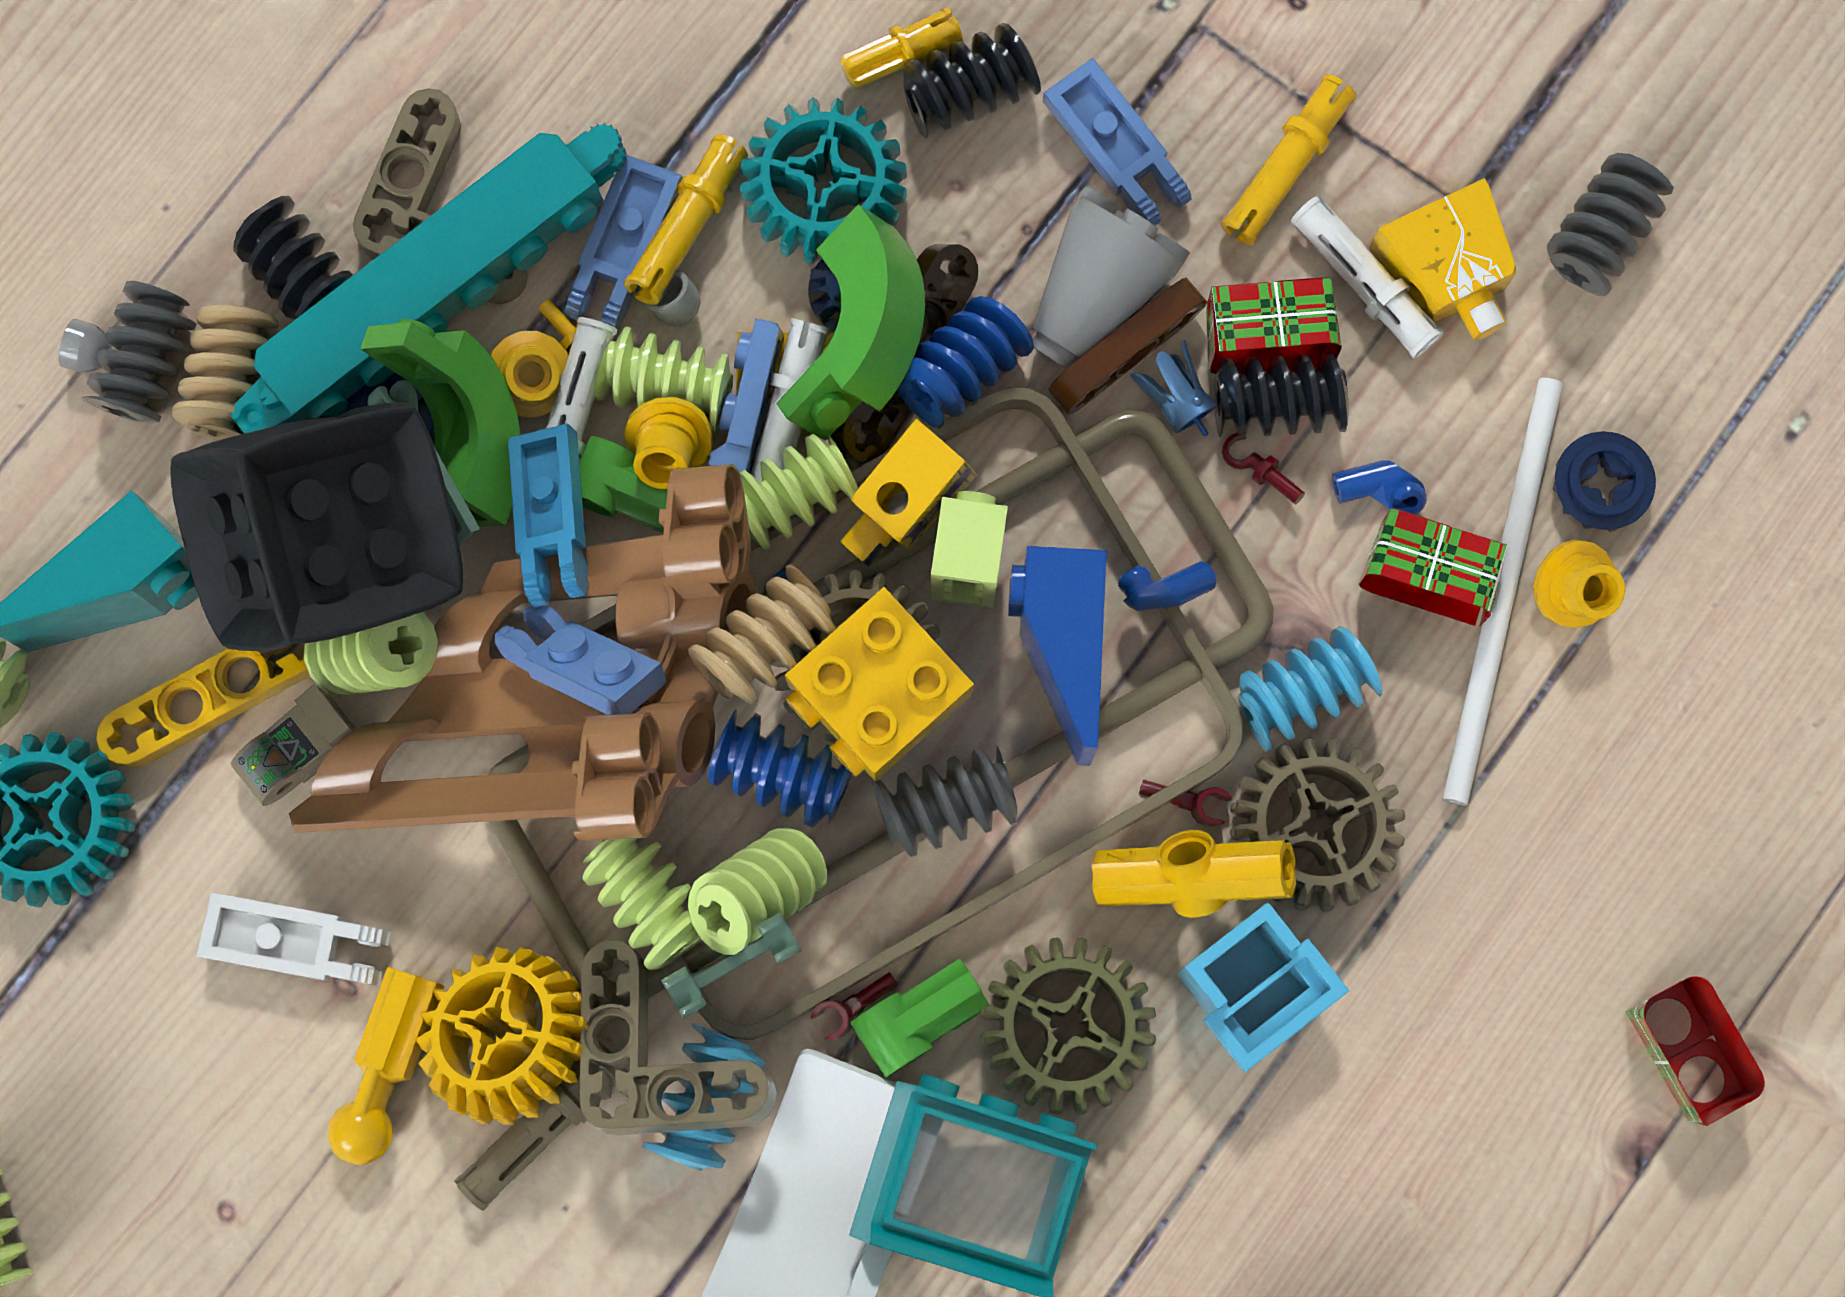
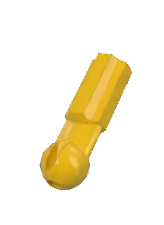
[327,967,445,1166]

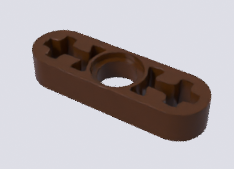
[1048,277,1207,415]

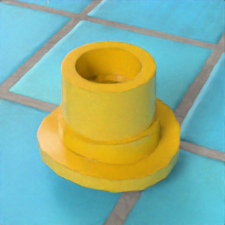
[490,331,568,417]
[624,397,713,490]
[1533,539,1625,628]

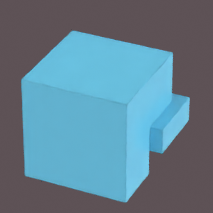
[1175,902,1349,1073]

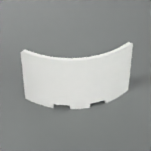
[701,1049,943,1297]

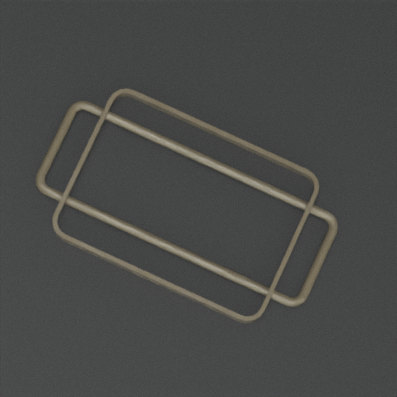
[488,387,1273,1040]

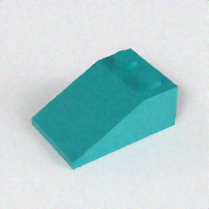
[0,490,199,653]

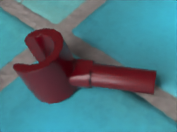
[1139,779,1232,827]
[811,972,898,1040]

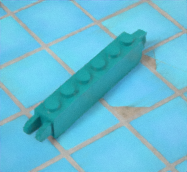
[230,122,627,433]

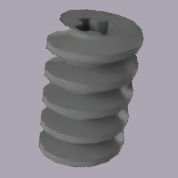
[1547,153,1674,296]
[81,281,197,423]
[872,745,1017,857]

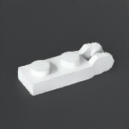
[196,892,391,986]

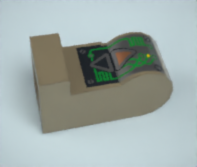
[231,684,356,806]

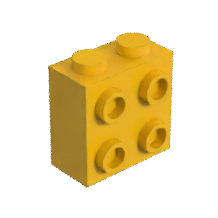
[785,587,974,782]

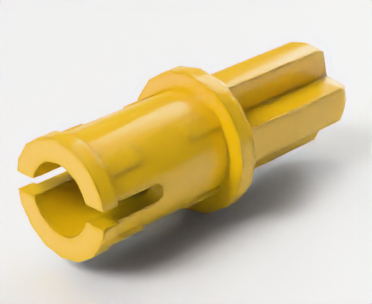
[841,7,963,88]

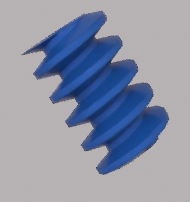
[897,296,1034,429]
[708,709,853,828]

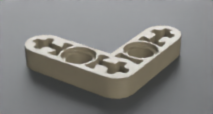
[353,88,528,304]
[580,939,777,1135]

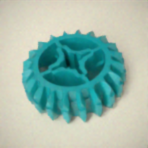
[740,96,907,265]
[0,732,136,908]

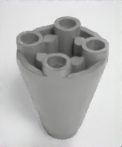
[1032,186,1190,369]

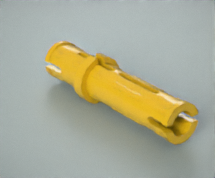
[1220,74,1357,246]
[623,134,748,305]

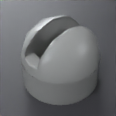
[646,270,701,326]
[59,319,111,372]

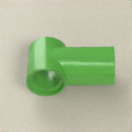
[579,436,668,533]
[850,958,989,1078]

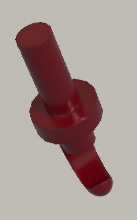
[1222,433,1305,505]

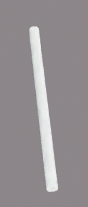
[1442,378,1563,806]

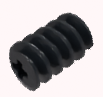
[903,23,1041,138]
[233,196,353,320]
[1214,352,1349,438]

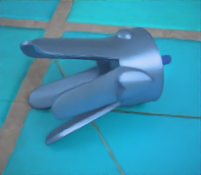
[1130,340,1217,436]

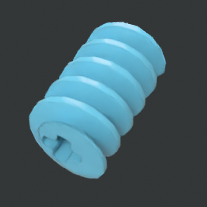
[1238,626,1382,752]
[642,1023,766,1171]

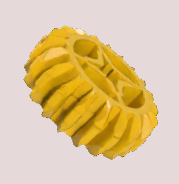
[415,946,589,1126]

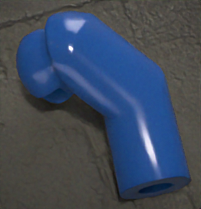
[1332,460,1427,515]
[1118,561,1216,611]

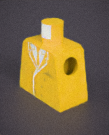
[1370,178,1516,341]

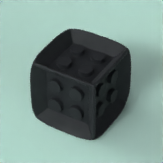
[170,402,463,651]

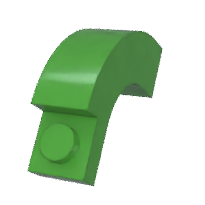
[776,204,925,441]
[360,319,520,527]

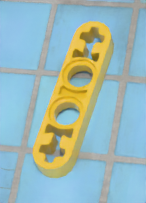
[96,644,310,768]

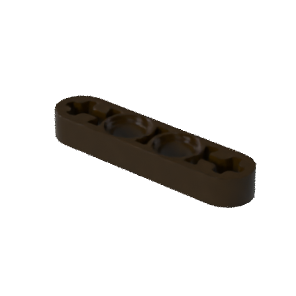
[828,244,978,462]

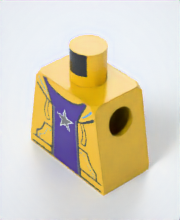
[840,418,977,567]

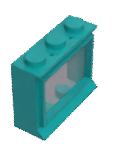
[849,1074,1097,1297]

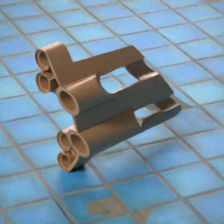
[288,464,757,841]

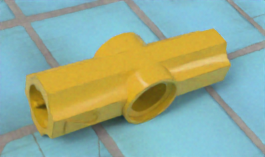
[1091,830,1296,918]

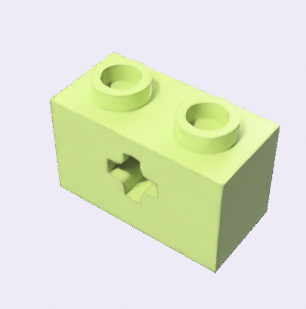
[930,491,1008,609]

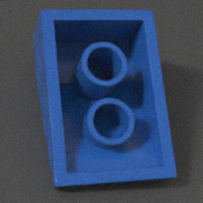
[1008,546,1107,766]

